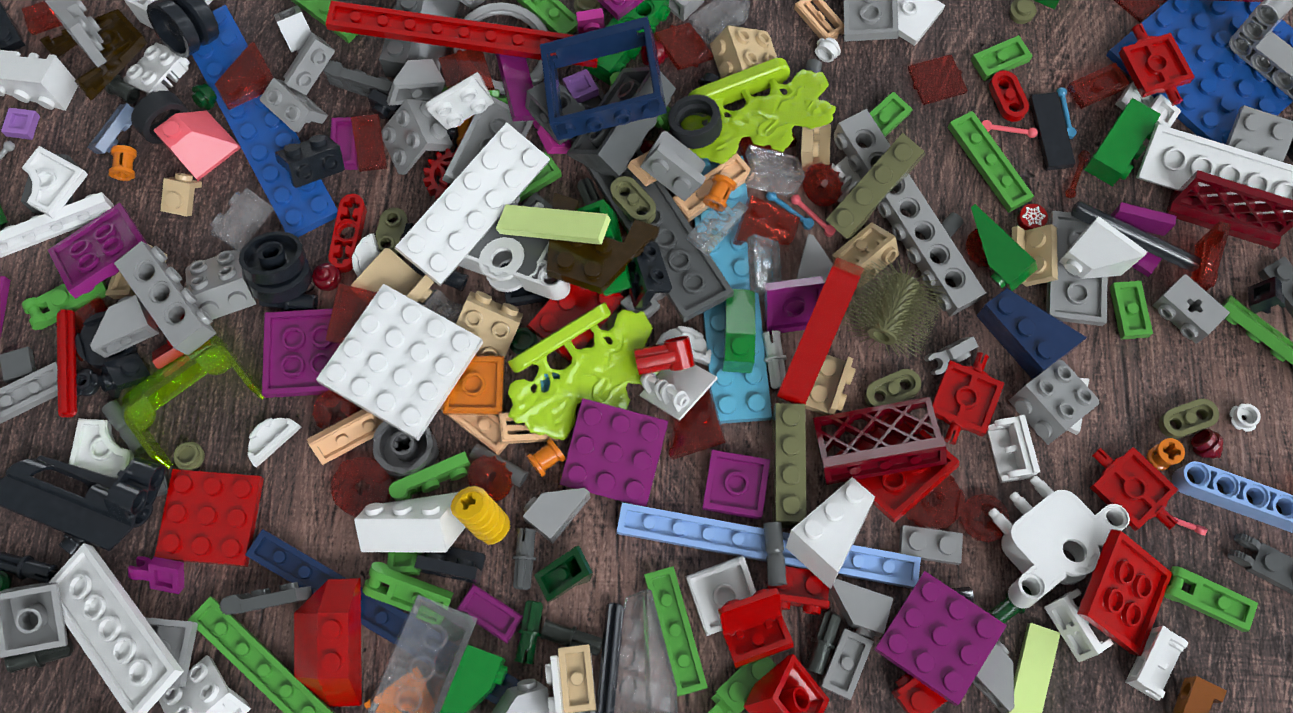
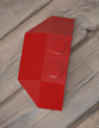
[294,578,362,707]

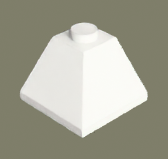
[1059,216,1147,279]

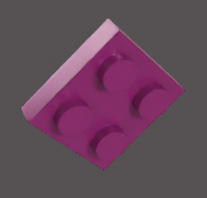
[765,276,825,335]
[702,450,770,520]

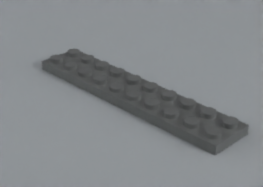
[569,82,734,322]

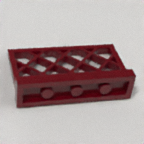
[1166,170,1293,249]
[813,397,947,485]

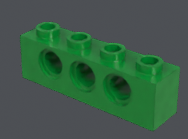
[584,0,671,85]

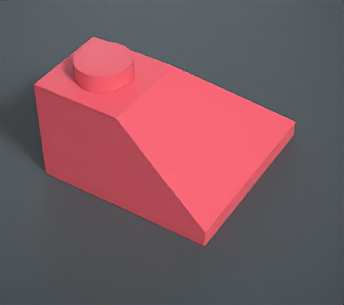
[153,110,241,181]

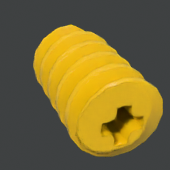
[451,486,510,545]

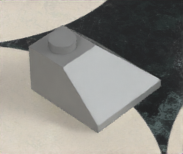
[0,583,68,658]

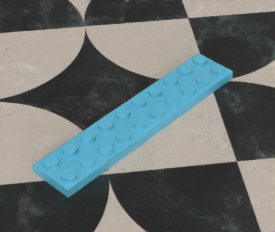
[694,155,772,424]

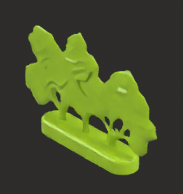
[681,58,836,164]
[508,302,662,440]

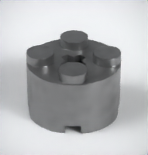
[373,421,439,480]

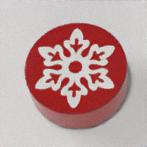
[1017,204,1048,230]

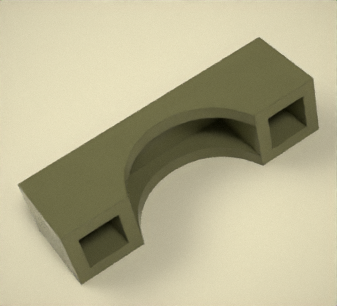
[826,133,926,240]
[772,403,807,528]

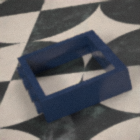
[540,16,667,140]

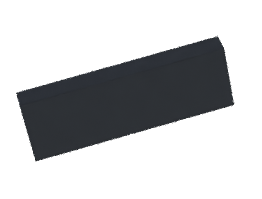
[1029,92,1076,171]

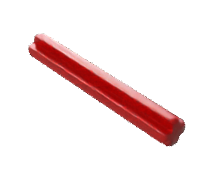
[57,309,77,418]

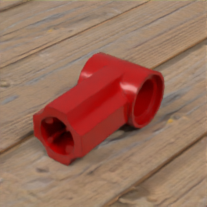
[634,336,695,375]

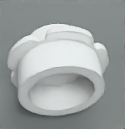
[815,37,841,62]
[1229,404,1261,432]

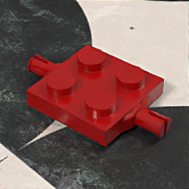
[1118,23,1195,106]
[932,352,1005,445]
[1090,447,1179,531]

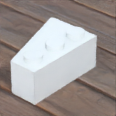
[0,50,78,111]
[785,477,875,589]
[354,492,466,552]

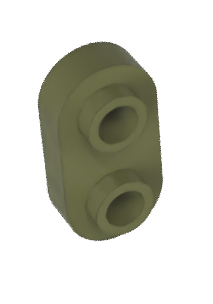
[610,176,656,224]
[375,208,409,257]
[864,369,921,407]
[1159,399,1219,439]

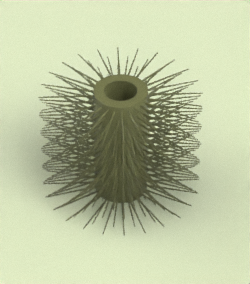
[843,258,946,358]

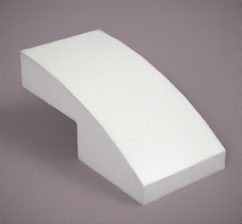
[1115,82,1181,127]

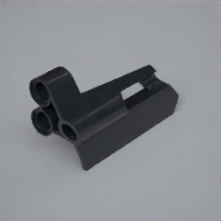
[0,455,166,551]

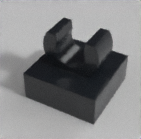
[1248,276,1285,314]

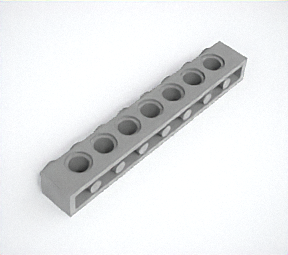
[834,109,986,317]

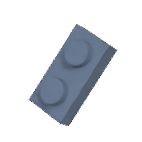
[87,103,134,154]

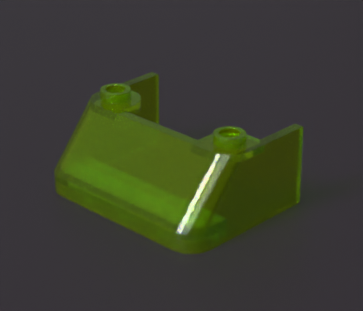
[122,336,265,468]

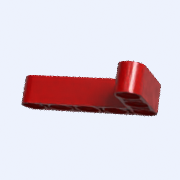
[777,257,864,404]

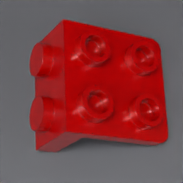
[718,588,794,668]

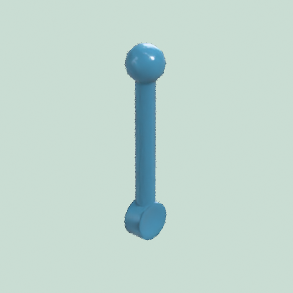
[1056,87,1077,139]
[766,190,814,230]

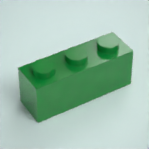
[1084,98,1161,187]

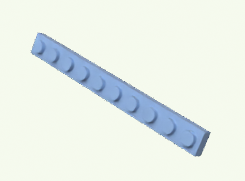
[617,503,921,589]

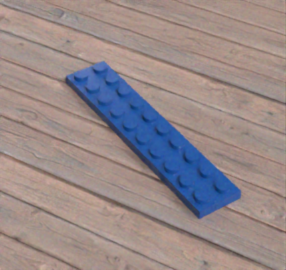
[192,5,338,237]

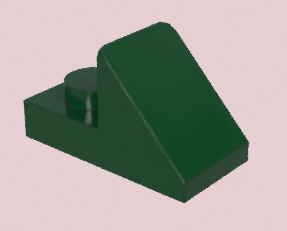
[534,546,593,602]

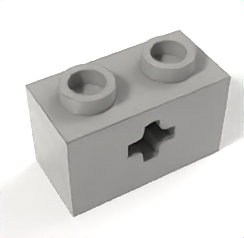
[1152,274,1230,344]

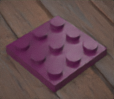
[48,203,148,299]
[262,308,353,398]
[560,398,669,507]
[874,571,1007,706]

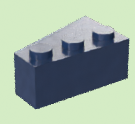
[977,288,1087,380]

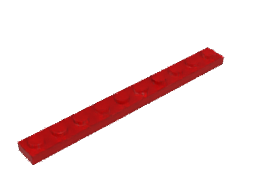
[325,0,598,68]

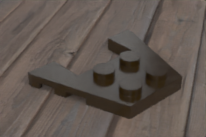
[40,9,148,101]
[546,193,659,294]

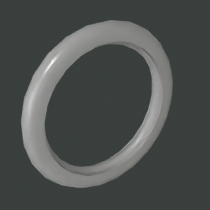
[453,2,548,94]

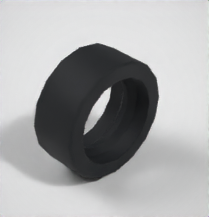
[131,90,189,144]
[668,94,722,149]

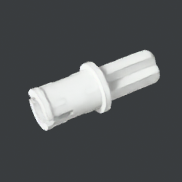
[762,331,787,389]

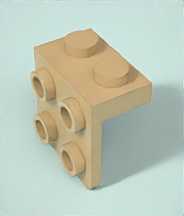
[710,25,777,79]
[350,248,434,305]
[456,291,523,357]

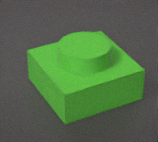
[387,552,422,576]

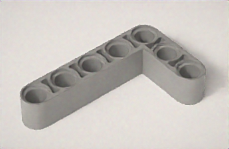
[1229,0,1293,99]

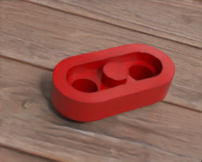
[989,70,1029,122]

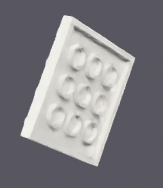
[316,284,483,441]

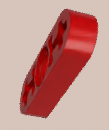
[328,194,367,273]

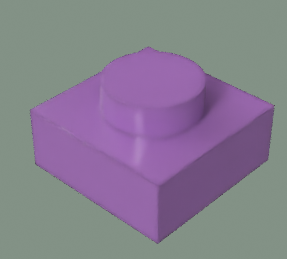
[562,69,599,103]
[1,108,40,140]

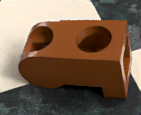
[1173,676,1227,713]

